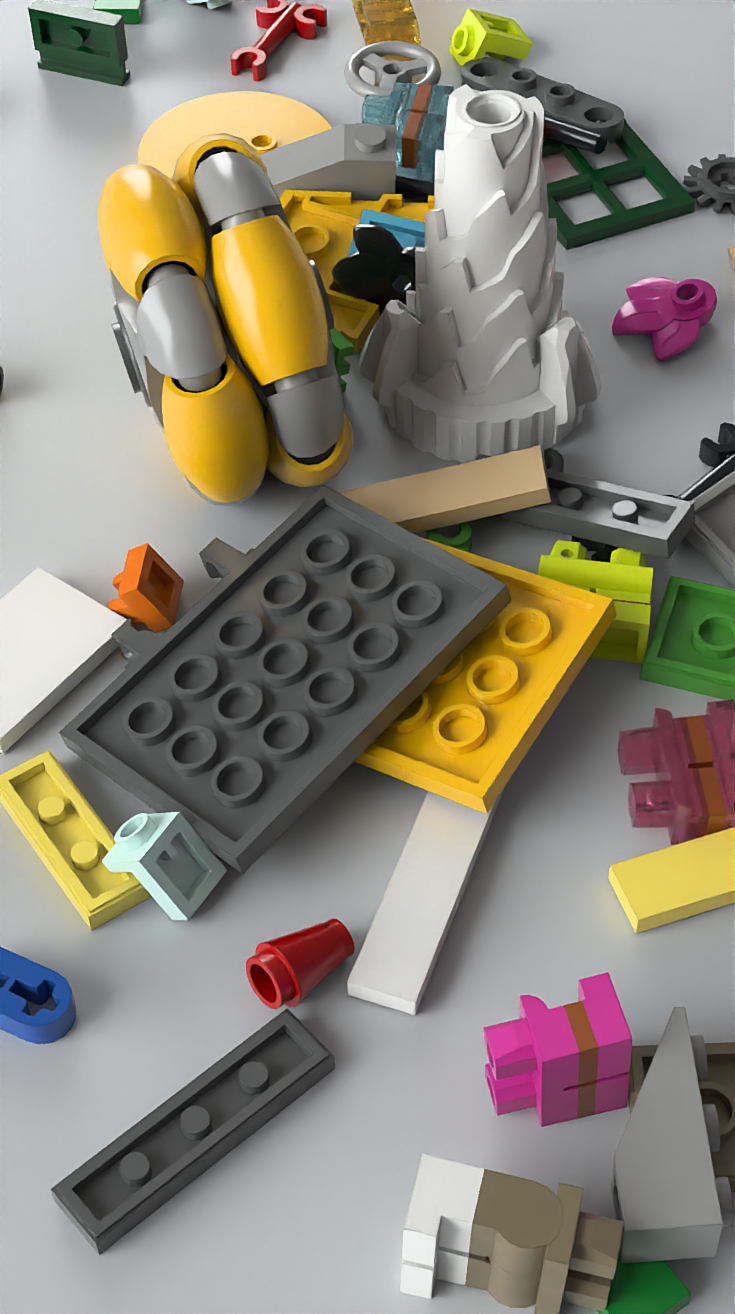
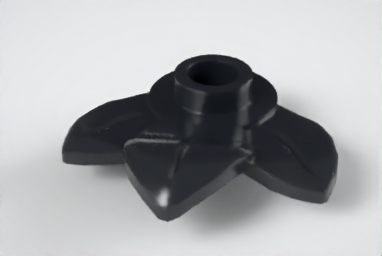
[332,224,416,316]

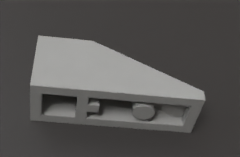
[260,124,396,201]

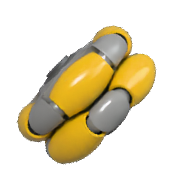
[98,133,354,506]

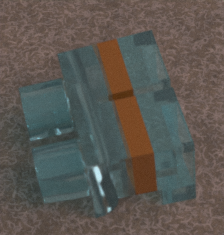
[356,82,454,183]

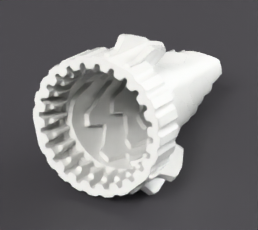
[360,84,601,463]

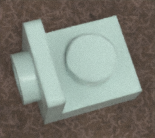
[102,812,227,920]

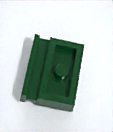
[28,0,131,86]

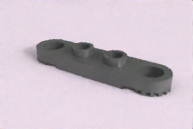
[461,57,624,144]

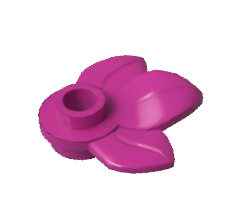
[612,277,717,362]

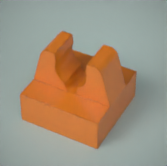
[107,543,184,633]

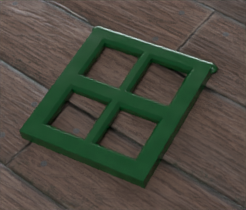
[542,118,695,250]

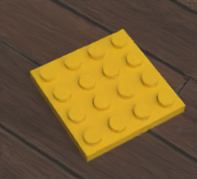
[354,537,616,814]

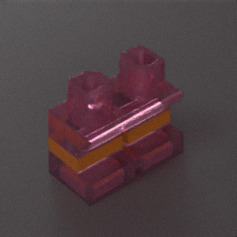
[617,699,735,845]

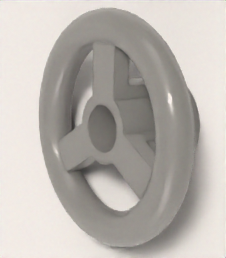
[344,41,441,110]

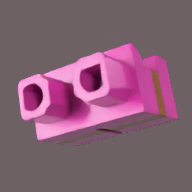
[483,972,632,1127]

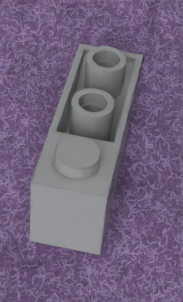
[611,1007,734,1264]

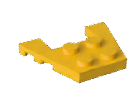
[280,190,434,354]

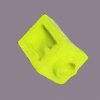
[450,8,533,67]

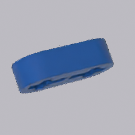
[0,946,76,1044]

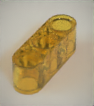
[352,0,421,62]

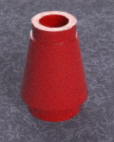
[246,918,355,1009]

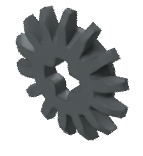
[683,154,735,214]

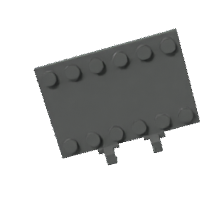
[59,485,511,874]

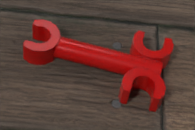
[230,0,327,82]

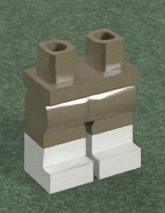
[400,1153,624,1314]

